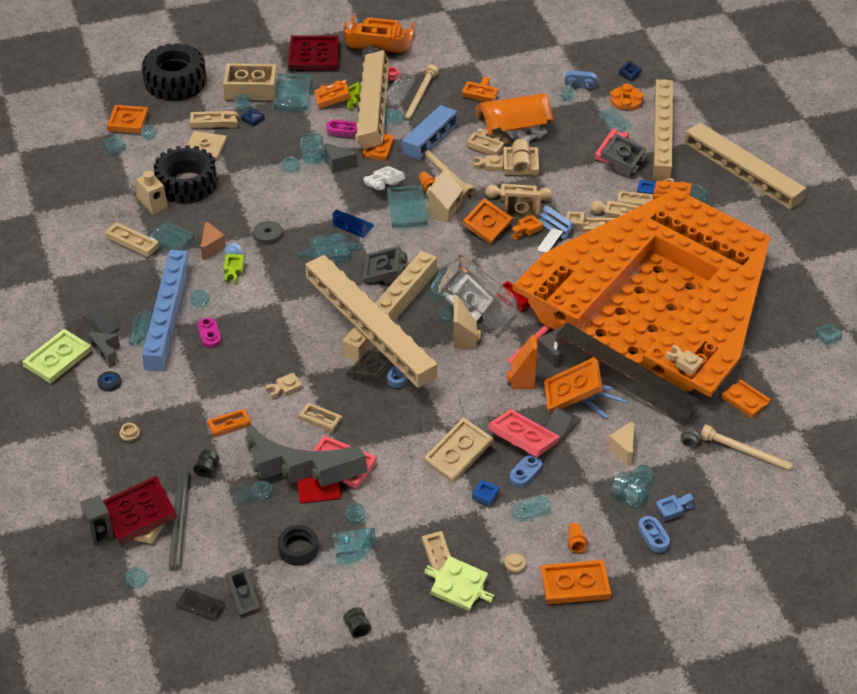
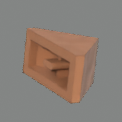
[201,222,226,259]

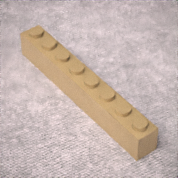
[356,50,389,149]
[653,79,673,181]
[685,122,806,210]
[342,251,437,363]

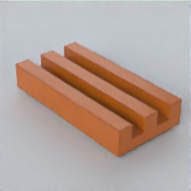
[207,409,251,437]

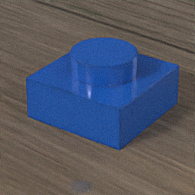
[637,180,656,195]
[472,480,500,506]

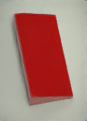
[297,477,341,504]

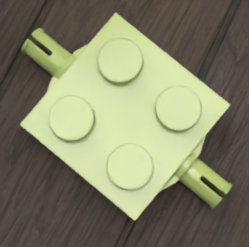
[424,556,494,611]

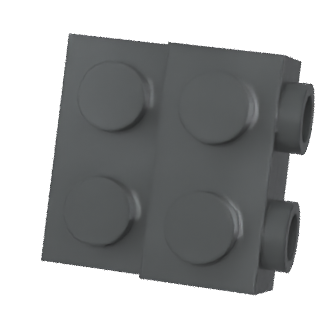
[600,133,647,177]
[363,246,408,285]

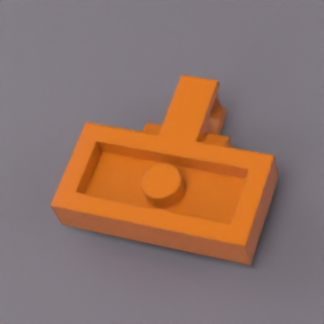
[462,76,499,102]

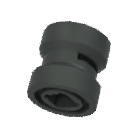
[193,450,220,478]
[343,607,372,638]

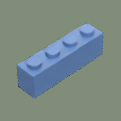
[401,105,458,160]

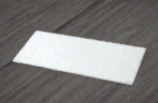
[538,228,563,252]

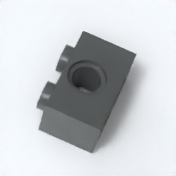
[80,495,113,545]

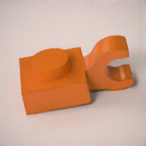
[511,214,543,241]

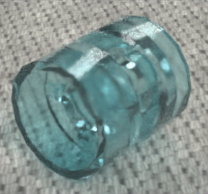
[301,133,324,165]
[611,471,650,507]

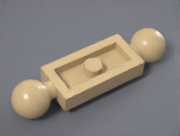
[485,184,552,202]
[590,200,640,218]

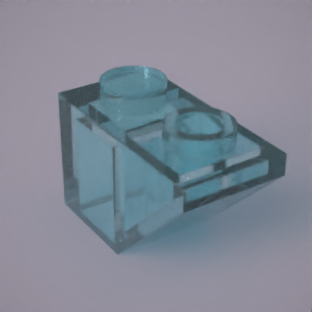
[333,528,375,565]

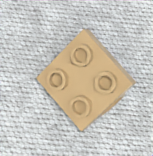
[503,139,539,175]

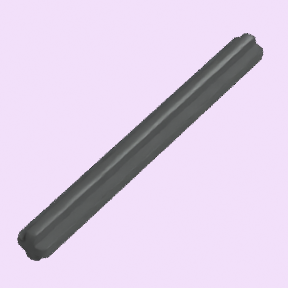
[168,469,189,571]

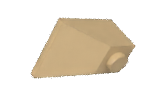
[504,191,541,220]
[454,295,481,348]

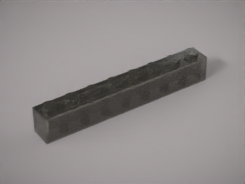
[553,322,700,426]

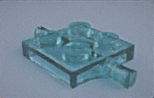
[299,233,361,262]

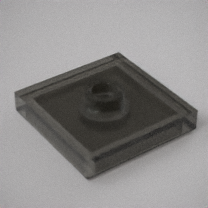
[346,350,394,382]

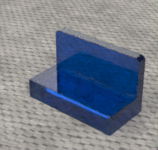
[332,209,374,238]

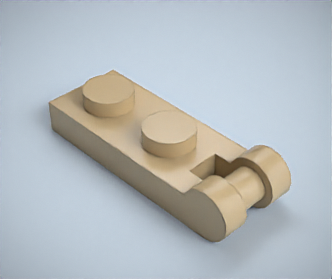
[190,111,238,129]

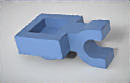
[656,493,694,522]

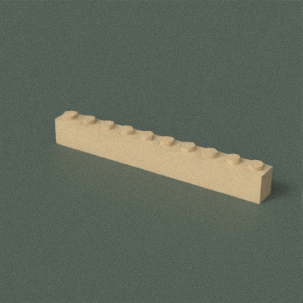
[305,255,438,388]

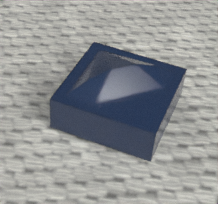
[619,60,642,82]
[241,108,265,127]

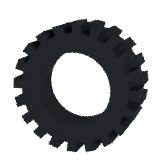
[153,145,217,204]

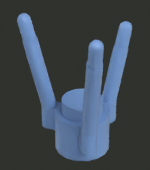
[581,385,628,419]

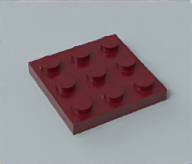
[288,35,339,70]
[103,476,178,545]

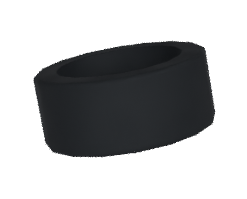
[278,525,318,566]

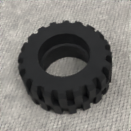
[142,43,207,101]

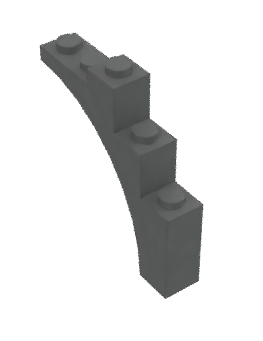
[245,425,368,487]

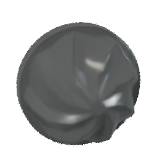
[681,427,701,448]

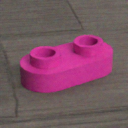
[326,120,358,138]
[197,318,221,348]

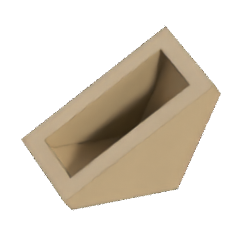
[608,422,634,465]

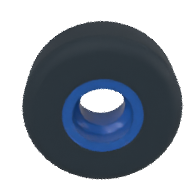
[97,371,121,392]

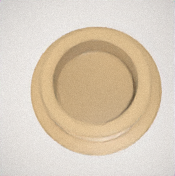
[120,423,140,442]
[504,554,526,573]

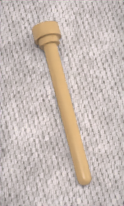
[405,64,439,120]
[424,149,476,199]
[700,424,793,471]

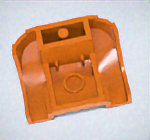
[343,16,414,53]
[475,93,554,135]

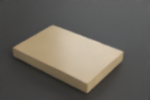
[423,417,494,482]

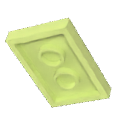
[22,329,92,384]

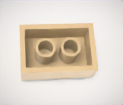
[223,63,277,101]

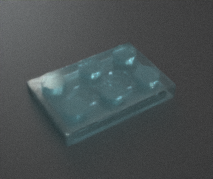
[273,74,311,111]
[387,185,428,228]

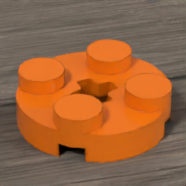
[610,84,644,111]

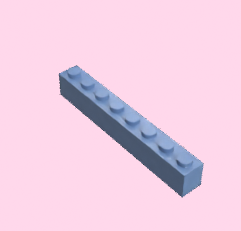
[142,250,189,371]

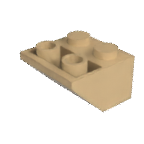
[427,170,463,223]

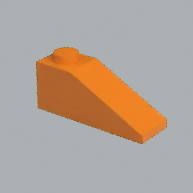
[507,335,537,389]

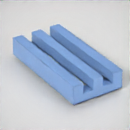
[538,206,574,239]

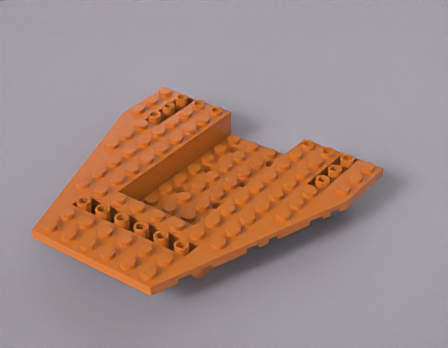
[512,189,771,397]

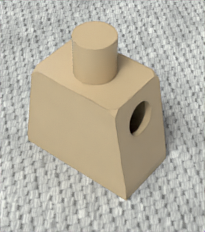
[136,171,168,215]

